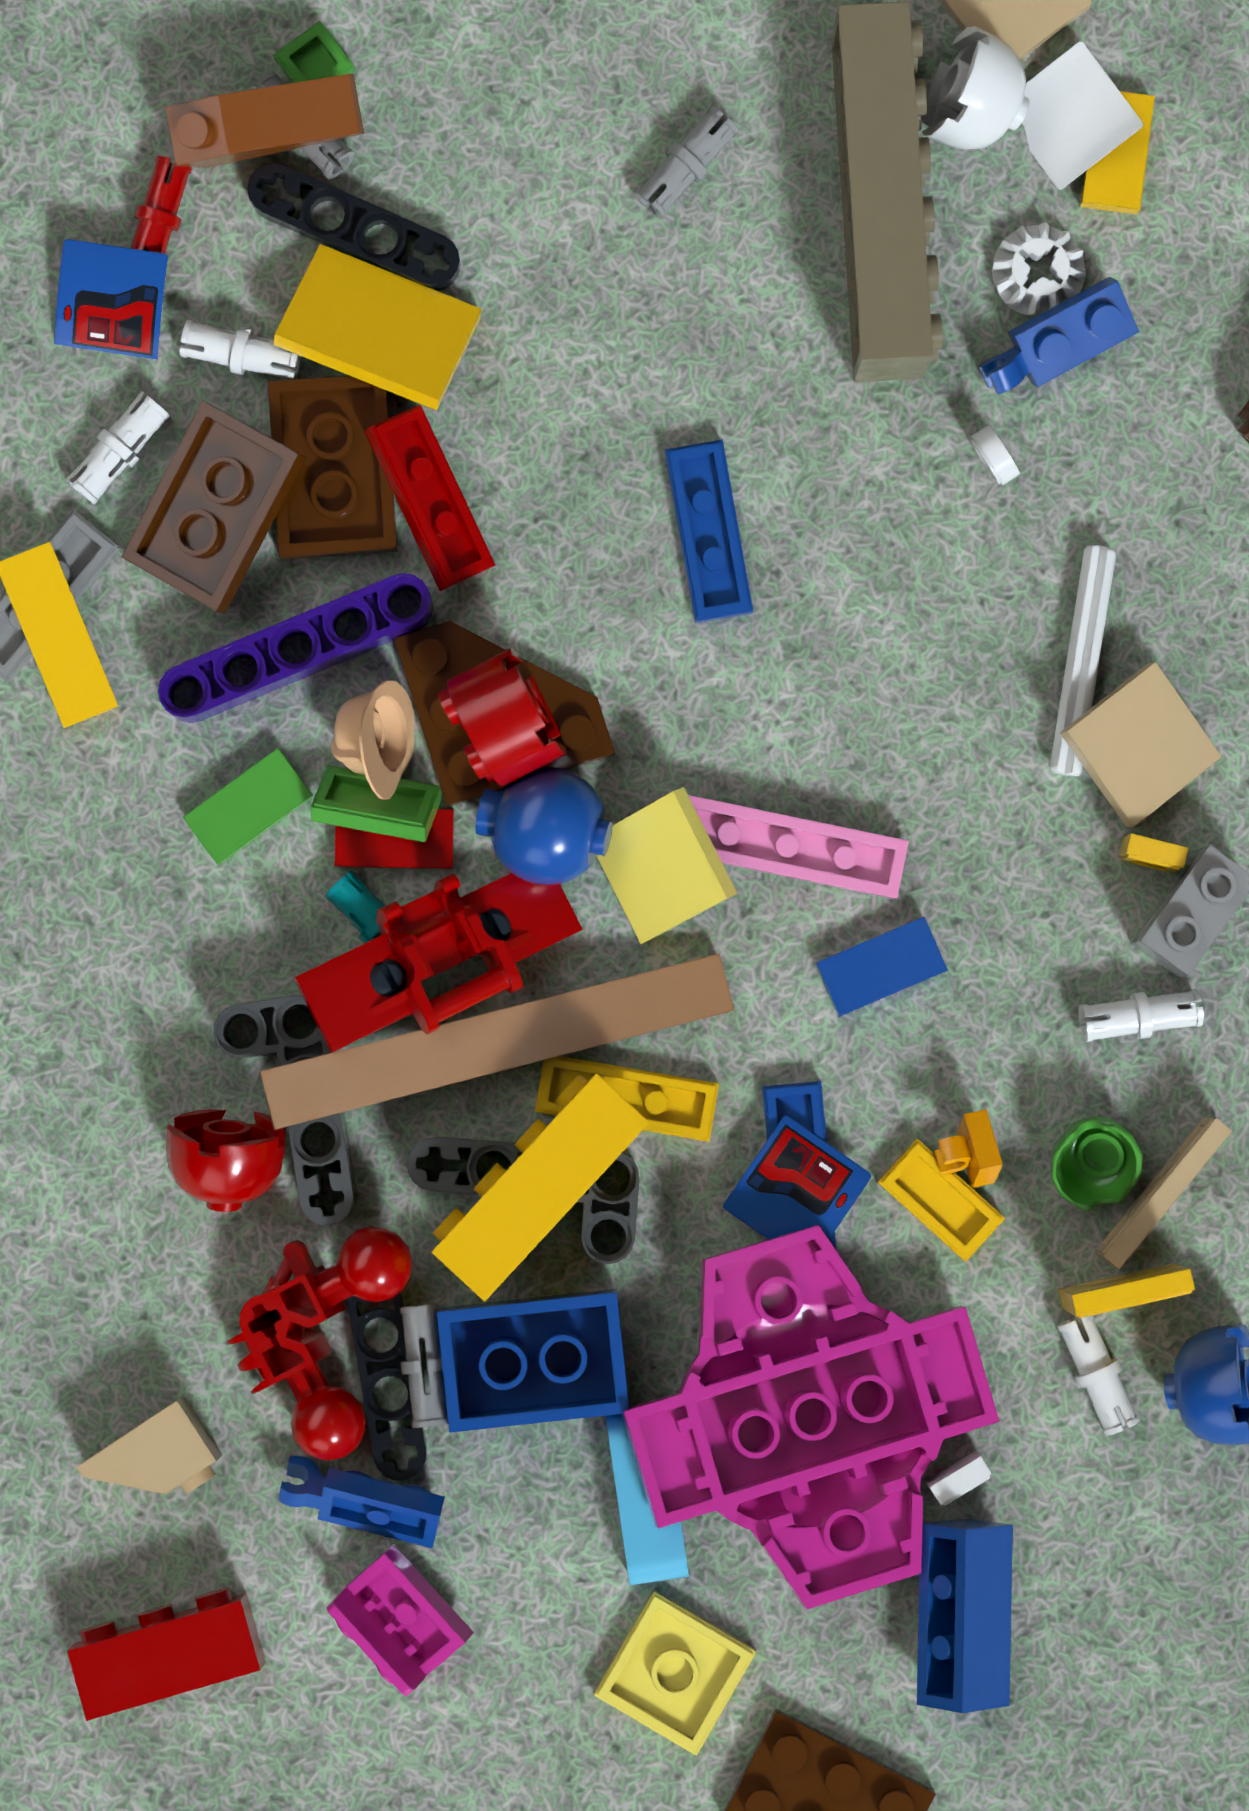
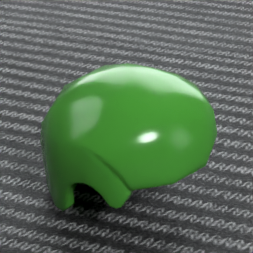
[1051,1116,1143,1211]

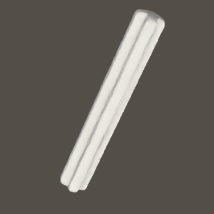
[1050,545,1116,776]

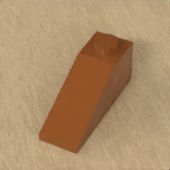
[166,74,364,168]

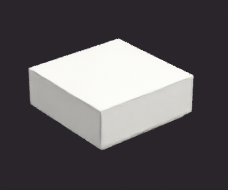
[925,1451,991,1506]

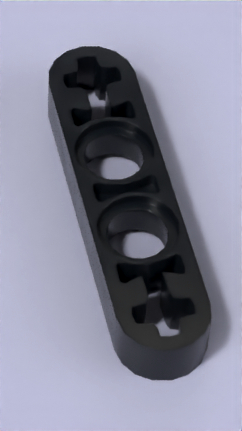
[247,163,461,291]
[347,1291,427,1480]

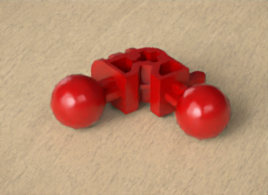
[225,1226,413,1461]

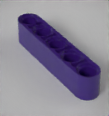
[158,573,433,723]

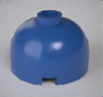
[1164,1324,1249,1445]

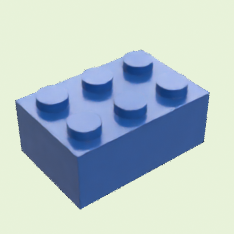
[437,1288,629,1433]

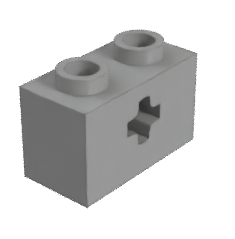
[1131,845,1249,978]

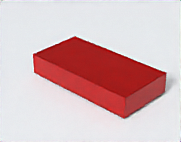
[334,809,454,870]

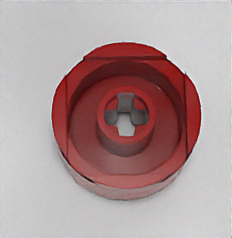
[438,647,567,787]

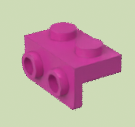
[327,1544,474,1696]

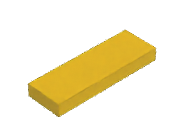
[0,541,118,728]
[535,1056,719,1142]

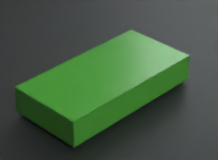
[183,748,314,866]
[310,765,441,842]

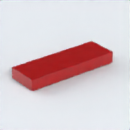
[364,405,496,591]

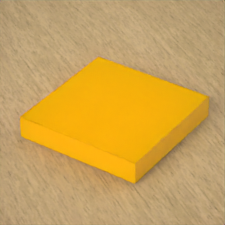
[1058,1263,1195,1318]

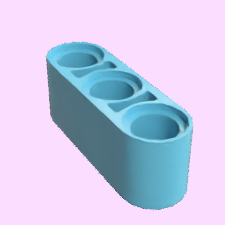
[606,1414,689,1586]

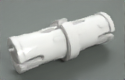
[179,319,302,380]
[65,391,170,505]
[1078,989,1204,1042]
[1057,1315,1140,1436]

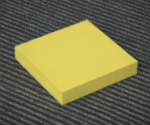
[596,787,738,944]
[594,1589,756,1756]

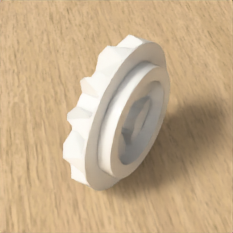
[992,222,1086,317]

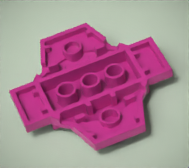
[623,1225,1000,1609]

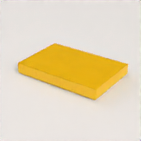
[273,244,482,411]

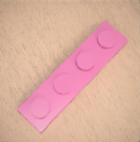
[688,795,909,900]

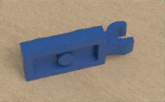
[978,277,1139,395]
[279,1456,445,1548]

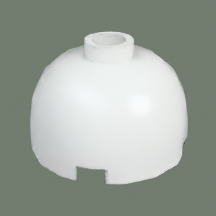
[922,26,1029,150]

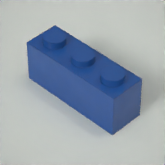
[917,1519,1013,1713]

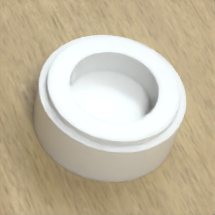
[970,425,1020,485]

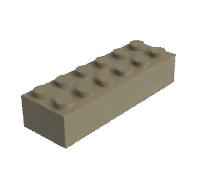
[831,1,943,383]

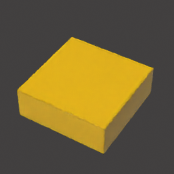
[1119,833,1189,873]

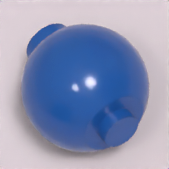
[475,766,613,885]

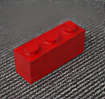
[67,1587,266,1721]

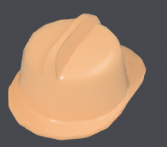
[330,681,414,800]

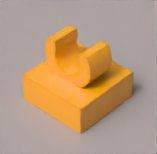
[934,1109,1003,1188]

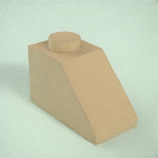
[76,1396,222,1494]

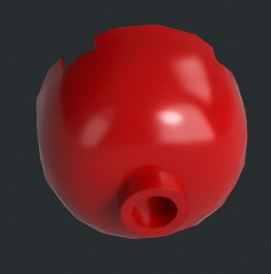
[166,1109,286,1212]

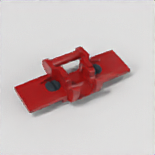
[294,873,583,1053]

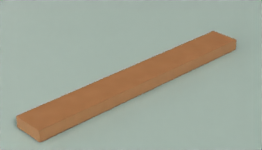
[259,953,735,1130]

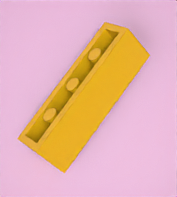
[431,1073,650,1302]

